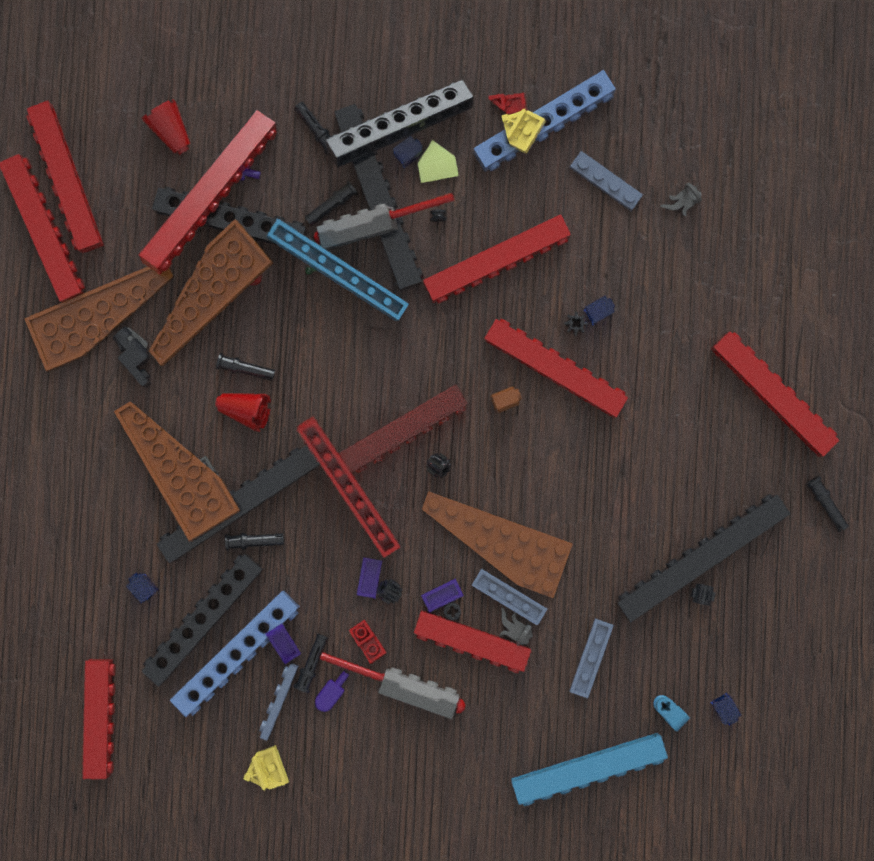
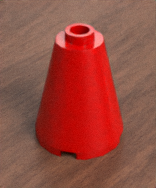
[142,99,190,155]
[215,393,271,432]

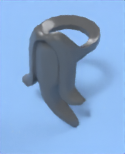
[660,183,702,217]
[500,607,533,646]

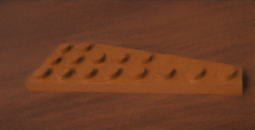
[149,219,273,366]
[24,267,174,372]
[114,401,240,542]
[422,491,573,598]

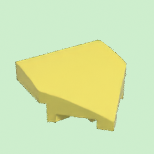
[502,109,546,154]
[243,745,289,790]

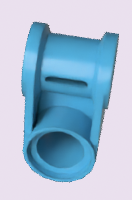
[653,695,690,732]

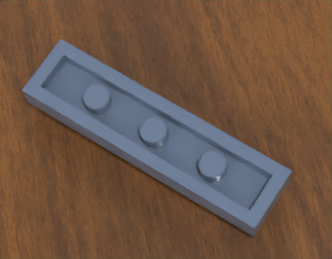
[570,151,643,211]
[472,569,547,626]
[569,618,614,698]
[259,663,299,740]

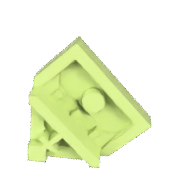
[418,140,459,183]

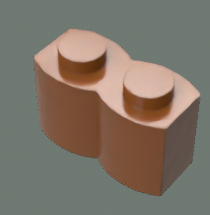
[490,386,522,414]

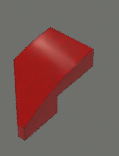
[488,93,527,115]

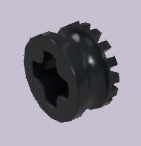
[430,209,447,222]
[444,603,461,620]

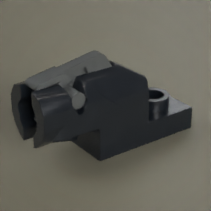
[113,327,152,388]

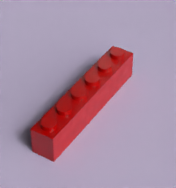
[414,610,531,673]
[83,659,116,779]

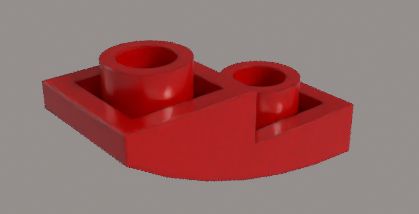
[349,620,387,664]

